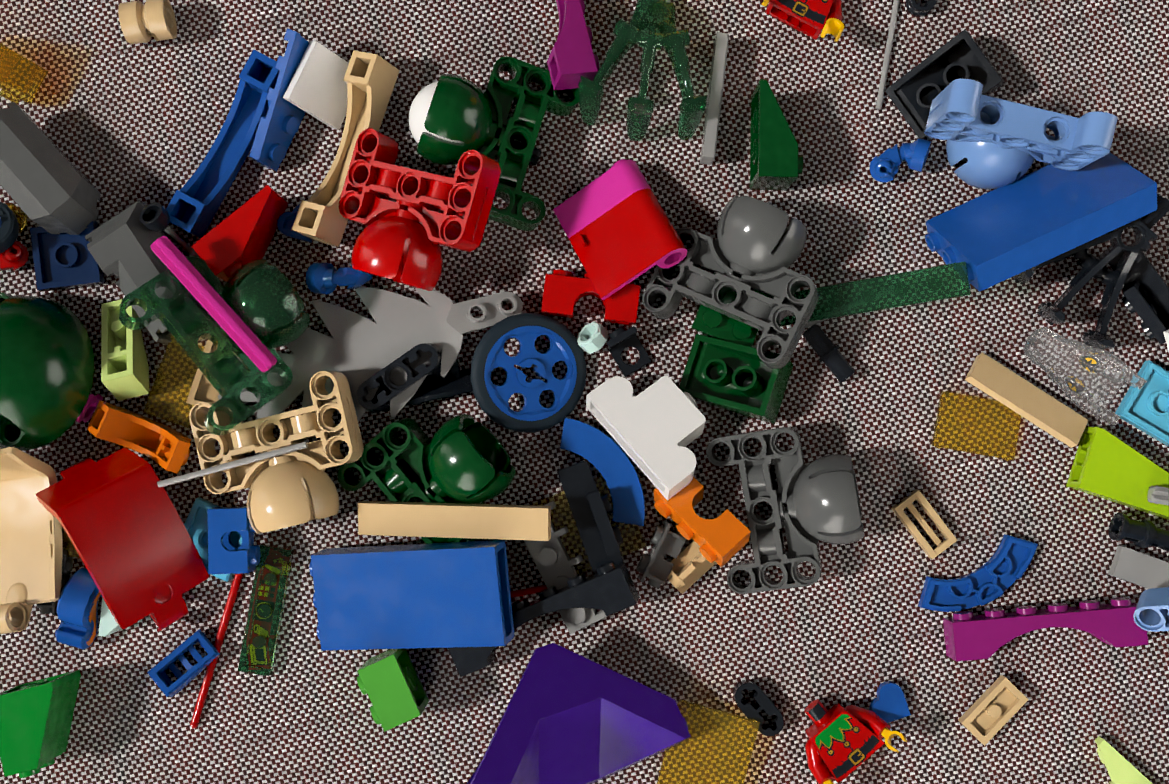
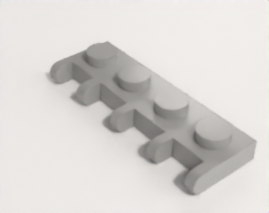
[524,500,607,634]

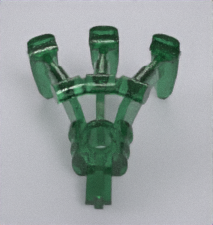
[578,0,707,141]

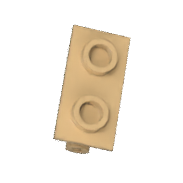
[668,540,716,594]

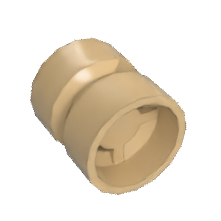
[118,0,177,45]

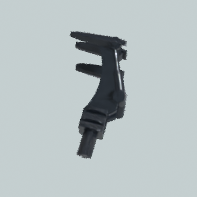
[1013,194,1169,350]

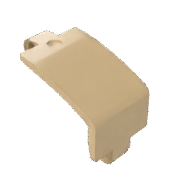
[0,447,63,634]

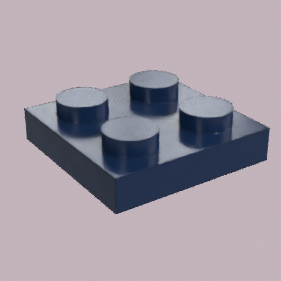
[30,221,105,292]

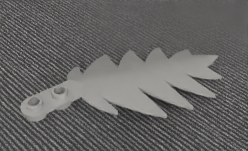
[218,286,523,422]

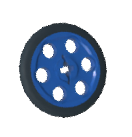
[471,313,586,433]

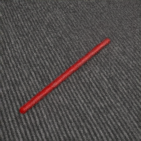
[190,573,243,729]

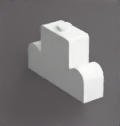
[586,376,706,501]

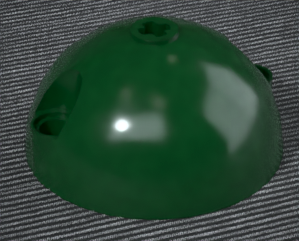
[0,292,94,451]

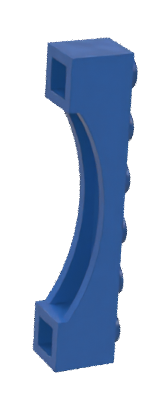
[166,50,280,238]

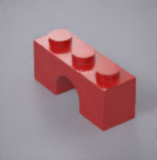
[541,270,641,326]

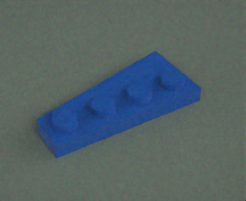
[249,28,309,172]

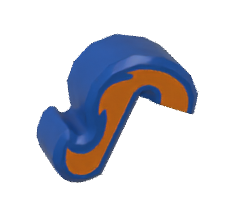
[55,568,102,650]

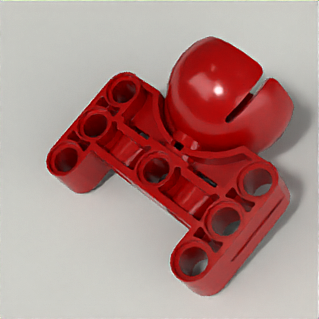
[339,128,501,291]

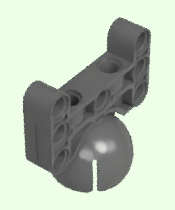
[642,195,819,369]
[706,427,865,594]

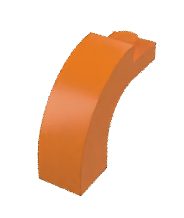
[87,400,191,474]

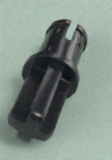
[803,324,855,383]

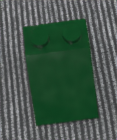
[749,79,803,191]
[679,334,794,424]

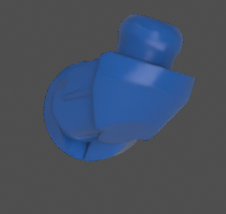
[870,138,932,182]
[306,262,374,294]

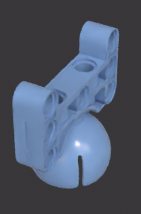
[925,79,1118,190]

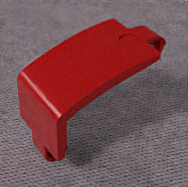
[36,448,209,631]

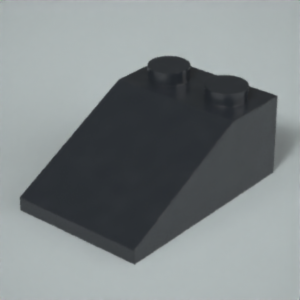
[885,29,1005,139]

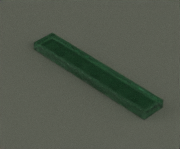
[771,262,971,327]

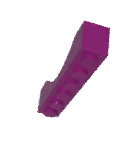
[547,0,600,91]
[943,597,1149,662]

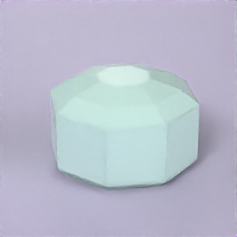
[577,321,608,354]

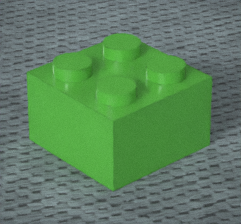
[357,649,429,732]

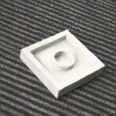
[283,41,349,130]

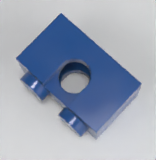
[207,506,261,574]

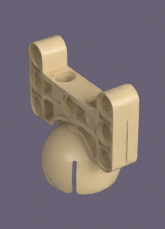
[189,371,364,534]

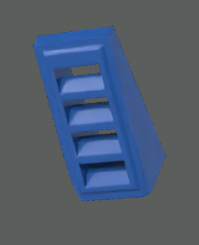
[147,629,220,697]

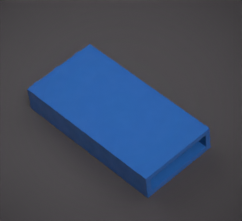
[925,153,1157,292]
[309,540,515,651]

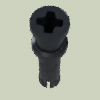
[1109,513,1169,551]

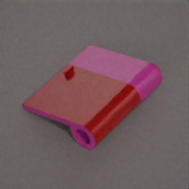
[553,159,687,300]

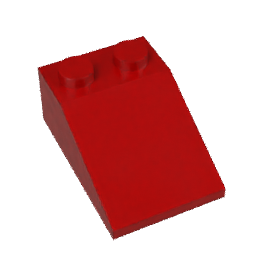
[191,185,288,285]

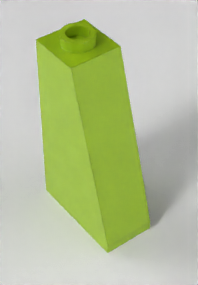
[1066,427,1169,520]

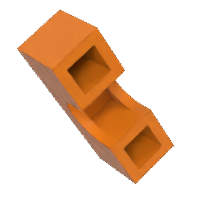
[654,477,751,567]

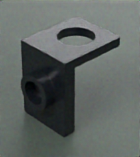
[606,325,651,377]

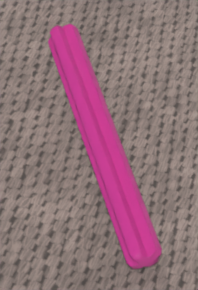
[150,236,277,373]

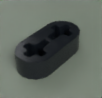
[733,680,784,736]

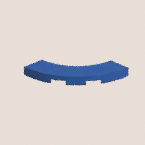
[560,418,645,526]
[918,534,1038,612]

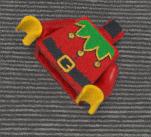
[762,0,844,42]
[804,699,907,784]

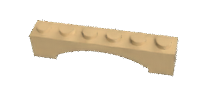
[292,50,400,247]

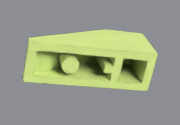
[101,298,149,401]

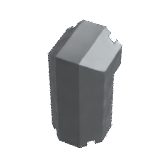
[0,102,101,235]
[85,200,211,344]

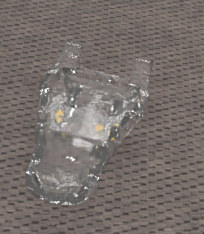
[1023,327,1147,426]

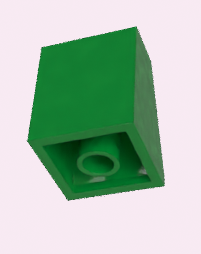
[0,669,81,778]

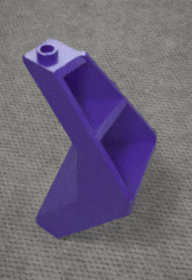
[467,643,691,784]

